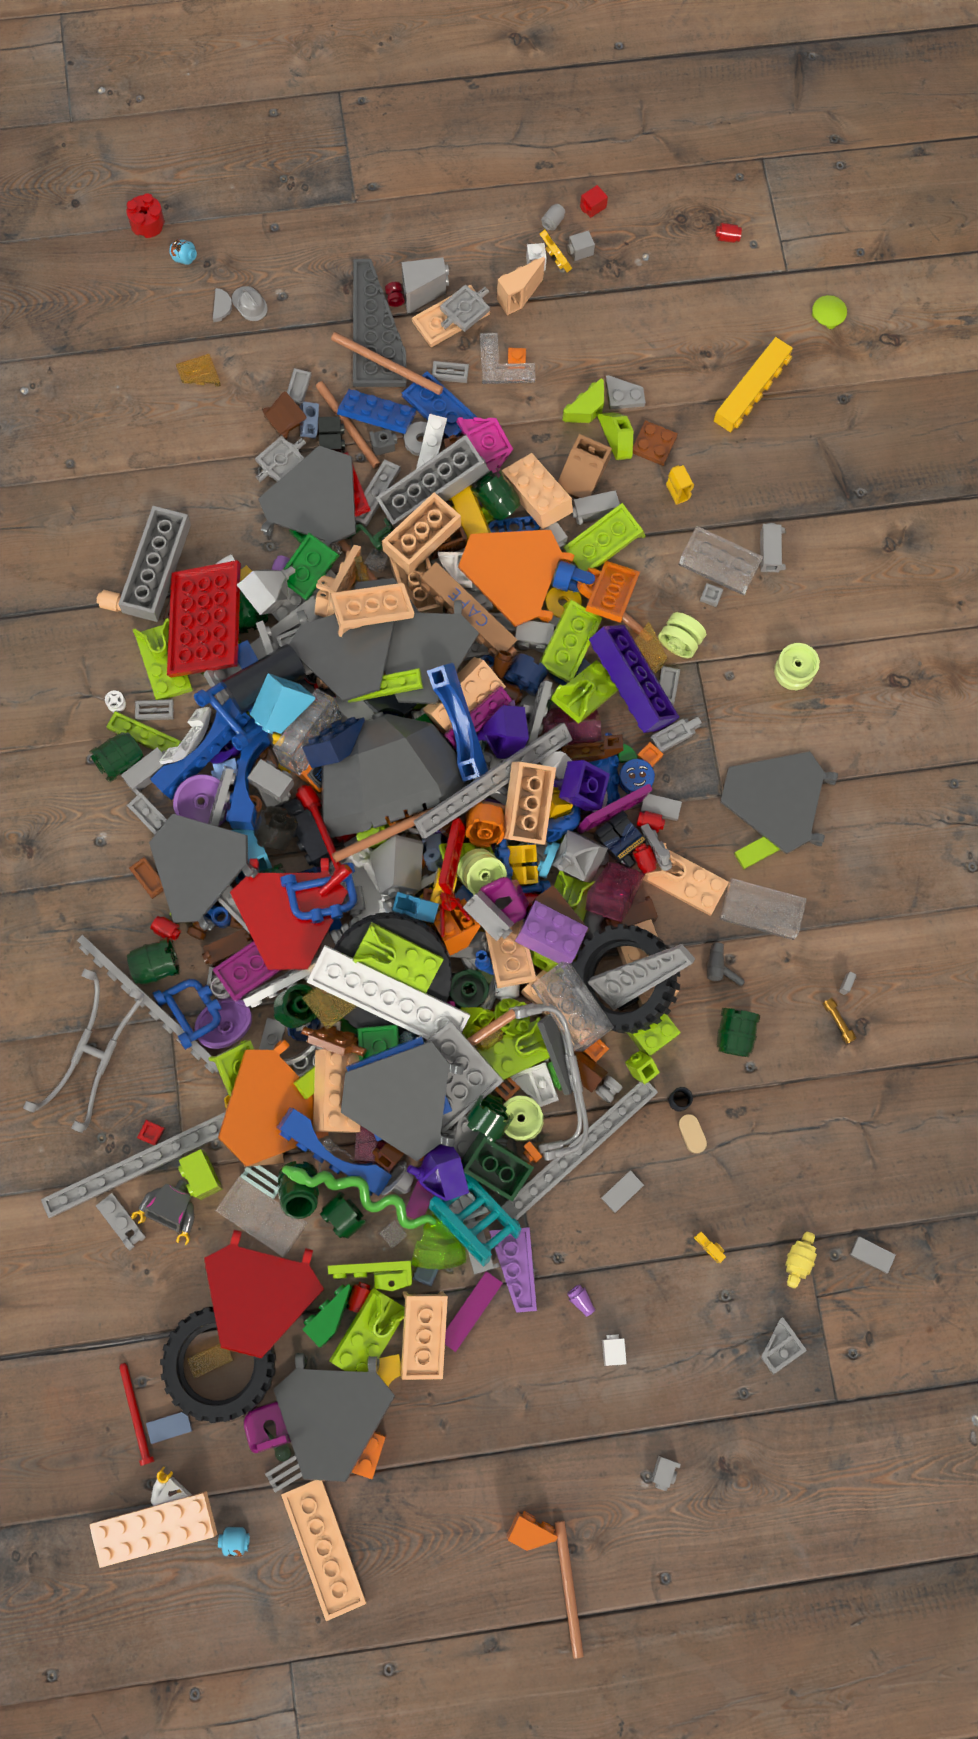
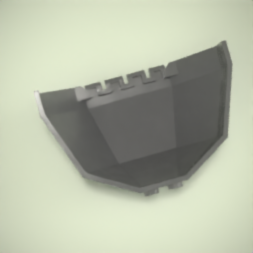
[321,712,473,838]

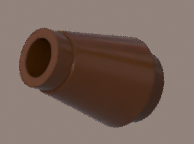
[493,650,513,679]

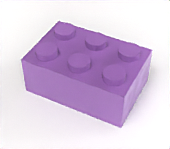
[515,901,588,968]

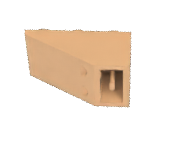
[497,257,545,315]

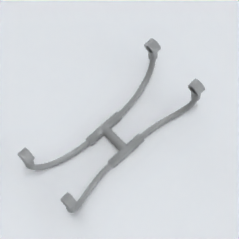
[23,968,144,1133]
[509,1003,588,1160]

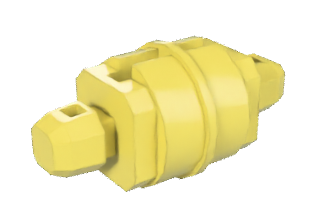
[785,1232,817,1288]

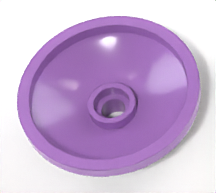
[173,774,231,827]
[195,997,252,1049]

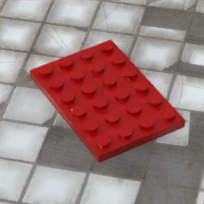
[167,560,241,678]

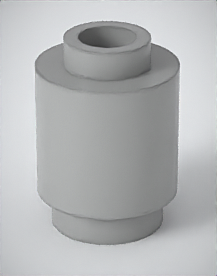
[541,204,565,231]

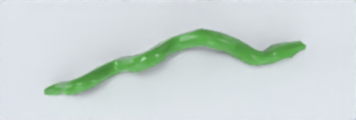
[282,1166,436,1229]

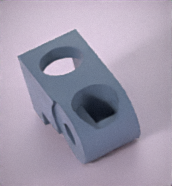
[299,402,319,439]
[422,833,444,871]

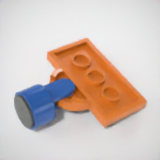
[551,561,640,623]

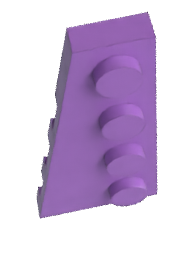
[489,1227,537,1312]

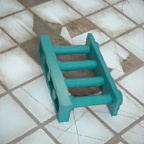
[429,1173,521,1267]

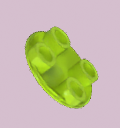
[812,295,847,329]
[494,998,530,1036]

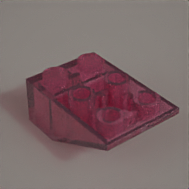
[585,862,645,922]

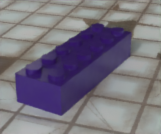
[589,625,680,733]

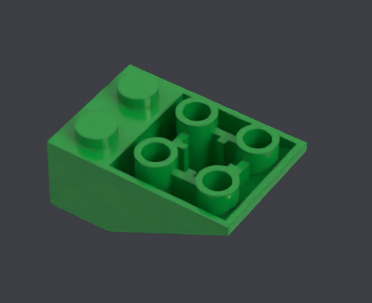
[302,1284,352,1348]

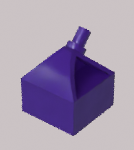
[477,705,529,759]
[553,760,610,811]
[407,1144,469,1201]

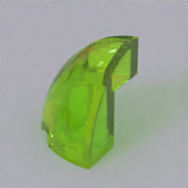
[411,1214,466,1269]

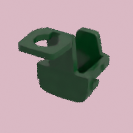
[347,518,395,552]

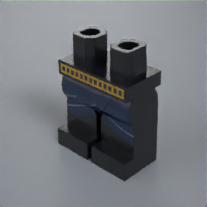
[594,810,647,870]

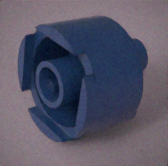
[504,653,548,696]

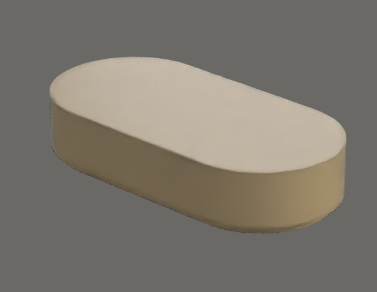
[678,1114,707,1154]

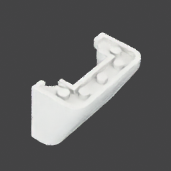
[329,848,396,928]

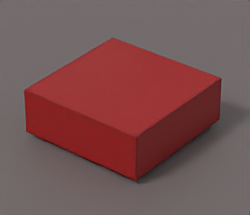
[137,1120,165,1146]

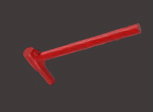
[310,805,352,896]

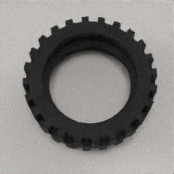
[569,924,681,1034]
[160,1307,276,1423]

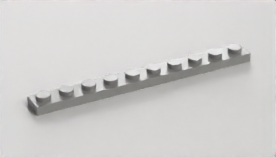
[493,680,553,861]
[413,723,572,838]
[127,793,251,935]
[77,935,220,1075]
[501,1082,658,1220]
[41,1112,226,1218]

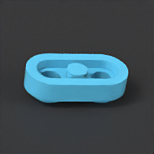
[538,842,560,879]

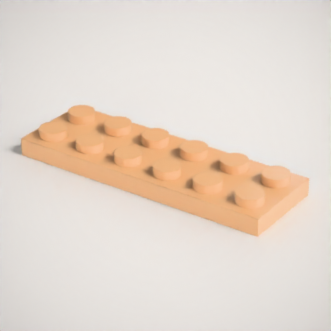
[281,1480,367,1621]
[90,1491,218,1568]

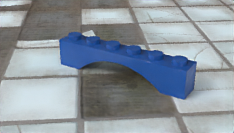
[427,663,488,782]
[150,698,251,800]
[226,718,271,830]
[277,1107,392,1196]

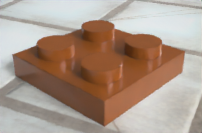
[633,420,678,466]

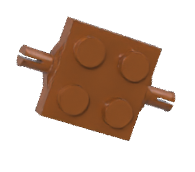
[301,1025,367,1057]

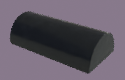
[221,644,306,714]

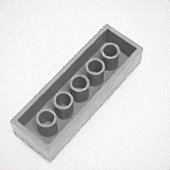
[375,435,490,528]
[118,506,191,622]

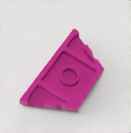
[456,417,513,473]

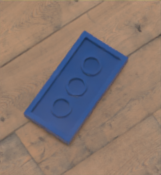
[402,371,477,438]
[337,389,416,434]

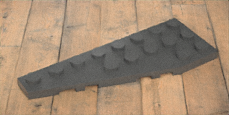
[353,259,406,387]

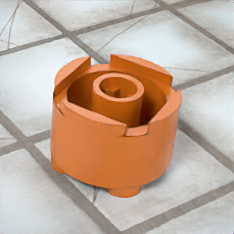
[465,802,504,848]

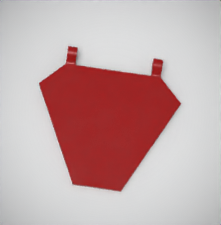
[230,858,348,970]
[204,1230,324,1358]

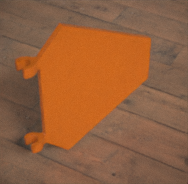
[458,530,575,627]
[218,1039,328,1166]

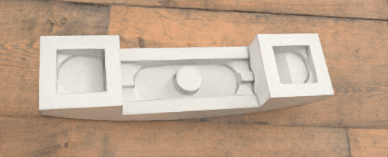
[159,707,211,764]

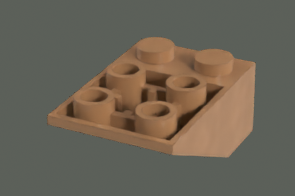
[558,434,612,499]

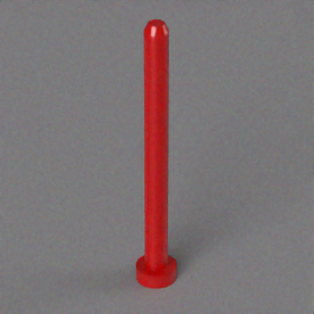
[119,1363,155,1466]

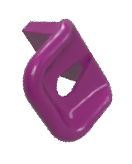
[478,877,529,923]
[244,1401,291,1453]

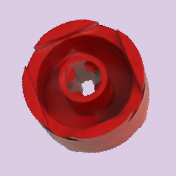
[126,193,165,238]

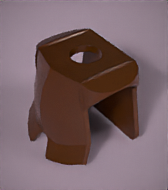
[262,391,307,439]

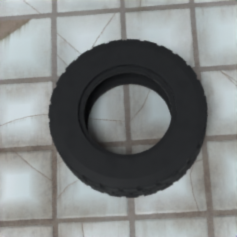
[331,912,452,1037]

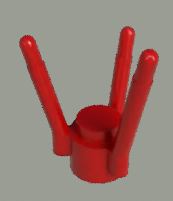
[439,891,471,937]

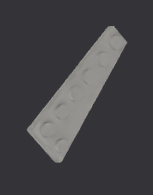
[588,944,695,1010]

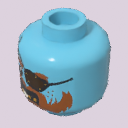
[169,239,197,265]
[218,1527,250,1557]

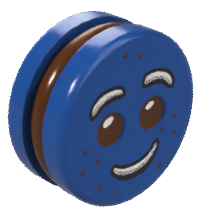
[619,759,655,794]

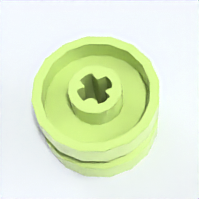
[658,612,707,658]
[774,643,820,690]
[457,849,507,895]
[503,1096,544,1142]

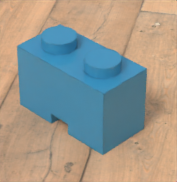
[392,892,439,923]

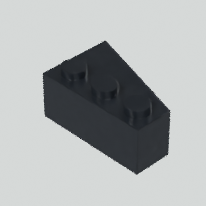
[288,810,332,867]

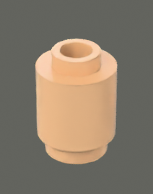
[97,590,122,612]

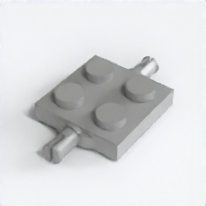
[440,284,490,332]
[255,436,306,482]
[441,1115,508,1157]

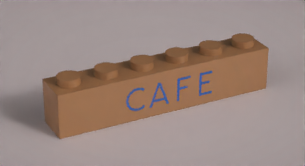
[419,562,517,657]

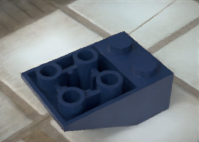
[302,717,365,768]

